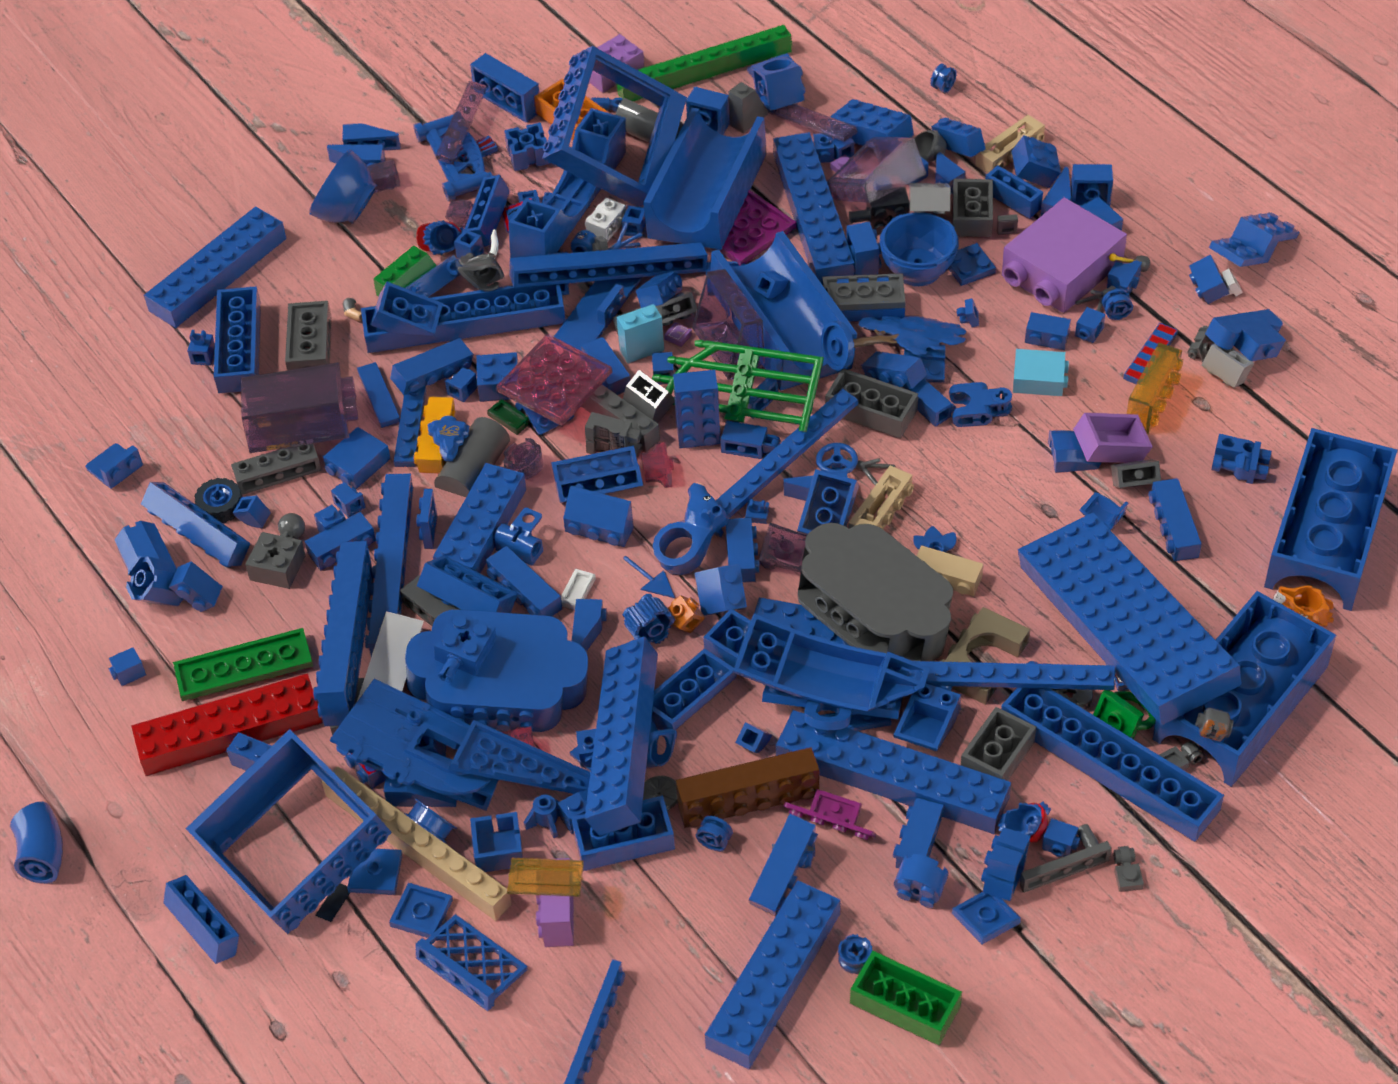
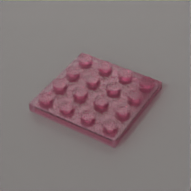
[496,334,612,426]

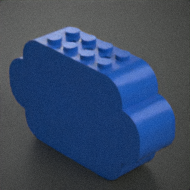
[405,610,588,733]

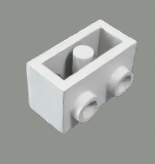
[585,198,626,242]

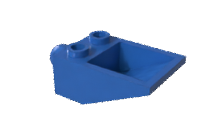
[893,683,961,751]

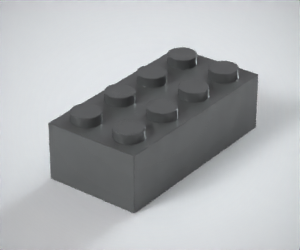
[825,369,918,438]

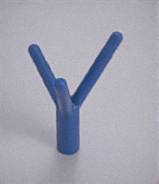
[608,221,642,250]

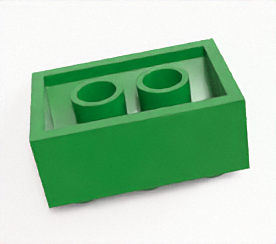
[373,245,437,297]

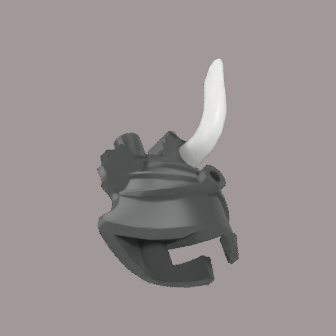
[458,229,504,291]

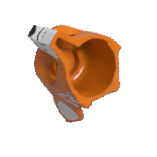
[1273,586,1334,627]

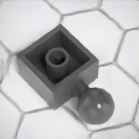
[245,513,306,589]

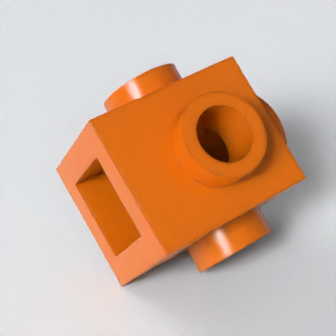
[667,595,705,633]

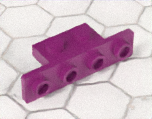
[784,789,876,840]

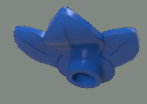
[913,526,956,553]

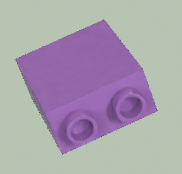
[1002,197,1127,313]

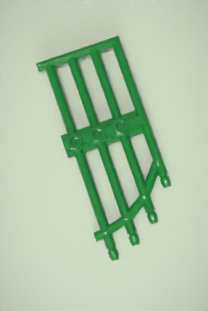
[652,340,824,433]

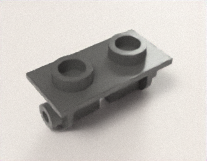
[1188,322,1215,363]

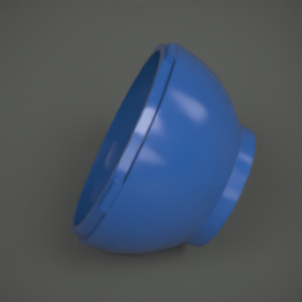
[309,149,377,224]
[880,212,959,286]

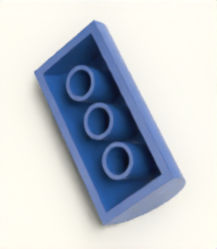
[651,648,737,730]

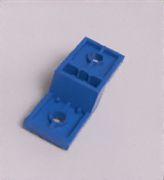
[1209,212,1300,267]

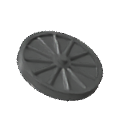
[643,776,677,810]

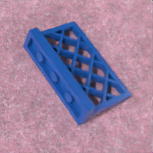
[416,914,527,1011]

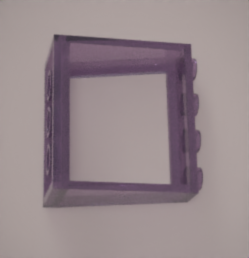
[827,137,926,203]
[692,269,765,380]

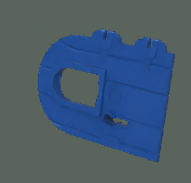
[330,678,492,795]

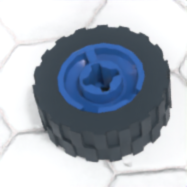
[194,478,242,523]

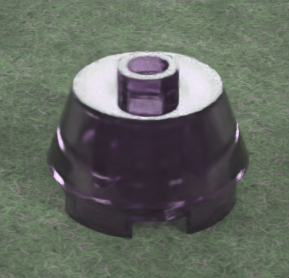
[502,438,544,480]

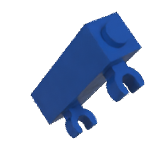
[405,255,462,297]

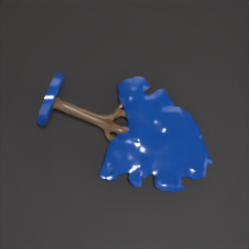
[821,316,966,371]

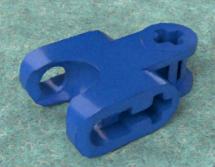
[949,382,1012,427]

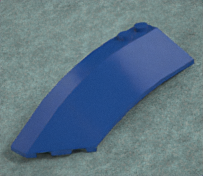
[733,614,930,712]

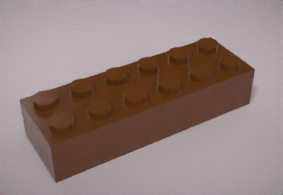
[676,747,819,828]

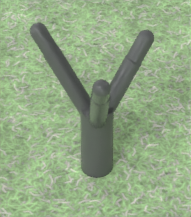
[1075,286,1116,312]
[847,458,896,485]

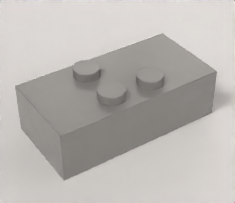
[909,183,951,214]

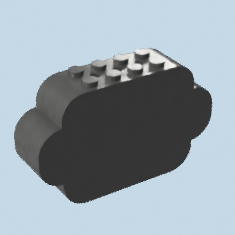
[797,523,953,661]

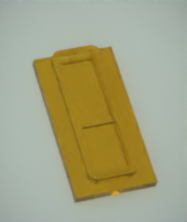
[507,858,584,897]

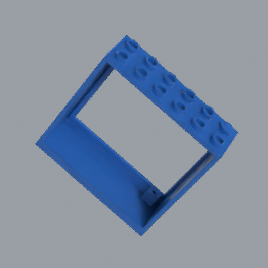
[542,46,687,207]
[185,729,392,934]

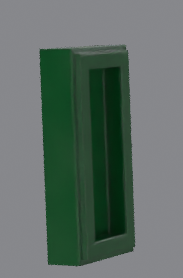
[487,399,531,435]

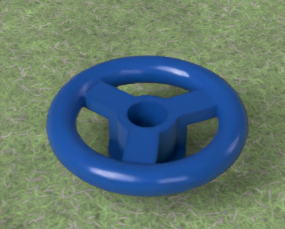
[816,443,858,474]

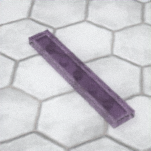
[436,81,487,165]
[766,104,858,142]

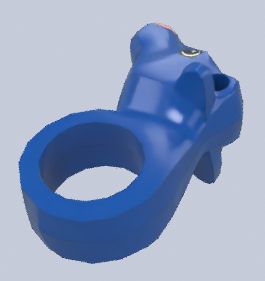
[653,482,728,575]

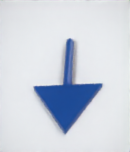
[623,556,675,599]

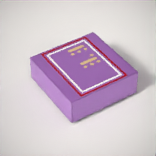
[664,322,692,347]

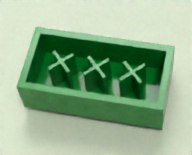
[850,950,962,1045]

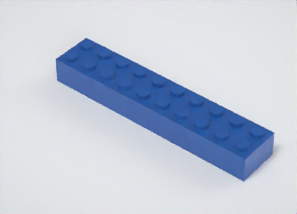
[773,132,854,285]
[361,284,566,353]
[314,541,373,726]
[585,636,658,836]
[1001,688,1224,842]
[776,710,1011,834]

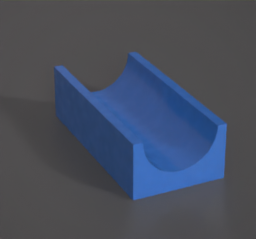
[643,108,767,250]
[709,231,857,391]
[1264,428,1397,611]
[1152,591,1336,787]

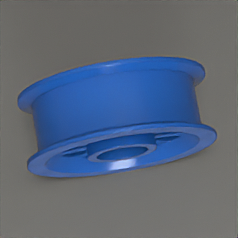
[404,798,457,843]

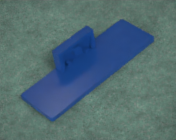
[552,277,643,354]

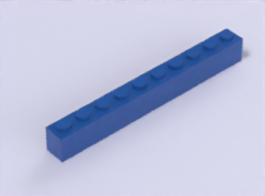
[509,242,708,288]
[365,473,413,657]

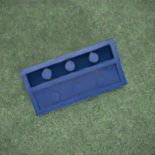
[551,446,643,503]

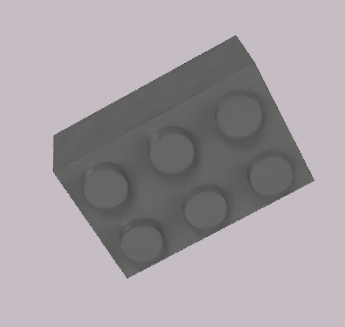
[953,179,993,237]
[960,707,1036,781]

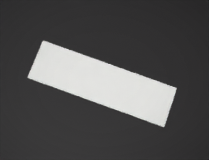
[357,611,424,701]

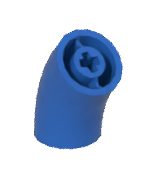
[10,801,63,884]

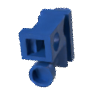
[1211,433,1272,484]

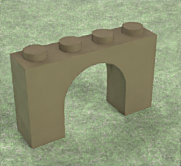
[940,607,1030,705]

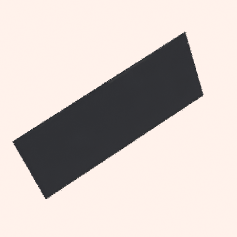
[315,883,350,922]

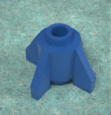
[524,795,560,838]

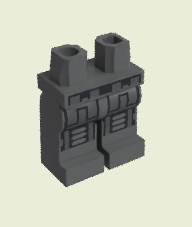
[585,412,642,457]

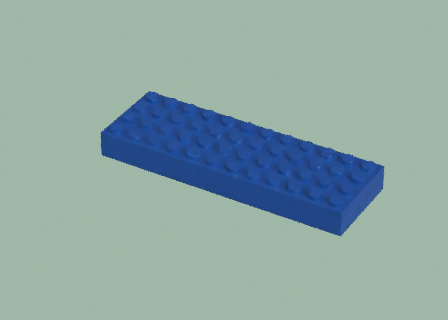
[1017,513,1242,726]

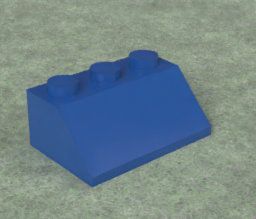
[563,486,634,547]

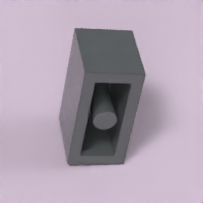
[1111,459,1161,488]

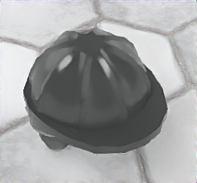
[905,130,947,162]

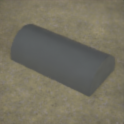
[616,98,683,143]
[434,417,510,497]

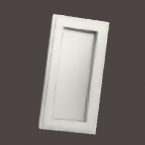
[561,569,596,610]

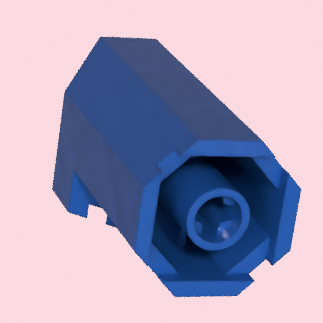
[114,520,183,606]

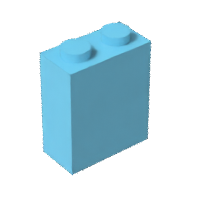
[617,304,664,364]
[1013,349,1069,396]

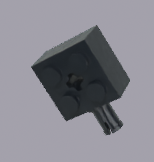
[849,187,910,235]

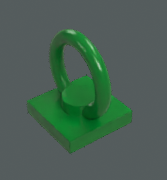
[1093,690,1156,740]

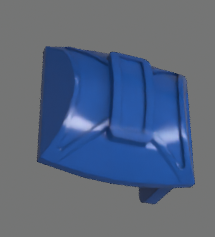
[1079,492,1129,531]

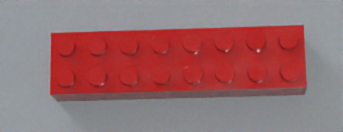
[131,673,323,776]

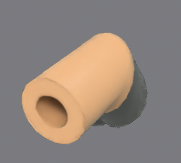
[342,298,362,322]

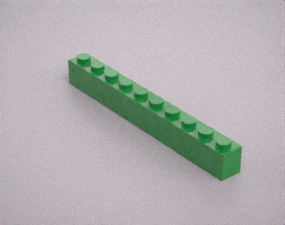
[617,25,792,102]

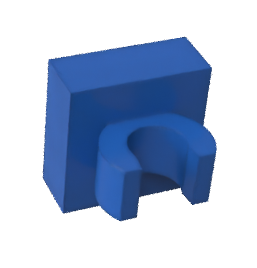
[957,298,979,327]
[745,499,769,524]

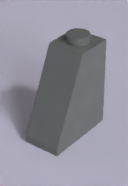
[728,82,768,133]

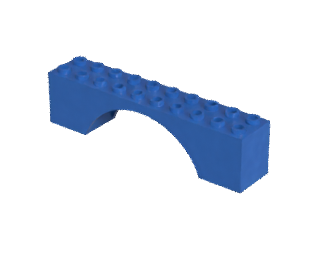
[508,108,626,258]

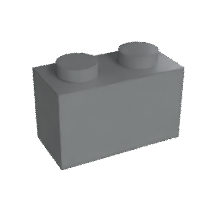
[1202,344,1254,388]

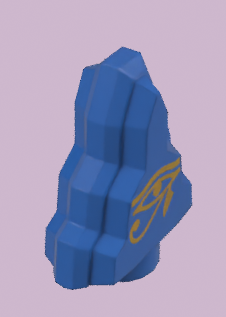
[428,416,470,461]

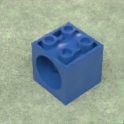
[751,56,805,111]

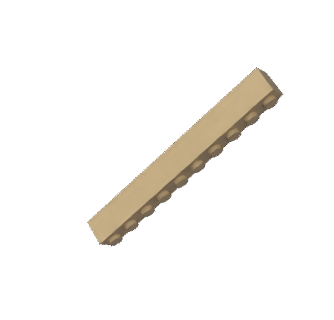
[322,766,512,921]

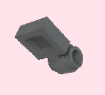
[1159,741,1203,770]
[1113,846,1144,892]

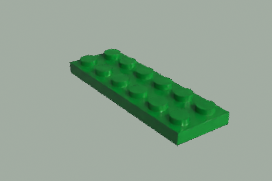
[173,628,313,702]

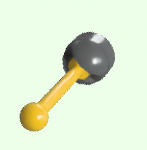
[1109,253,1150,272]

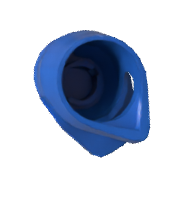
[646,720,677,768]

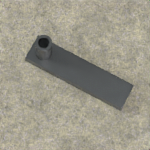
[1019,824,1112,893]

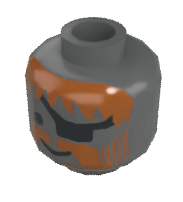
[1196,708,1233,741]

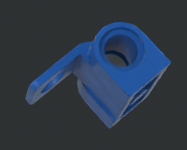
[494,508,543,566]

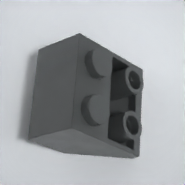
[623,370,675,423]

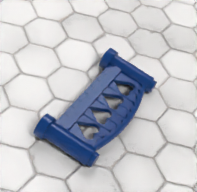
[413,113,492,201]

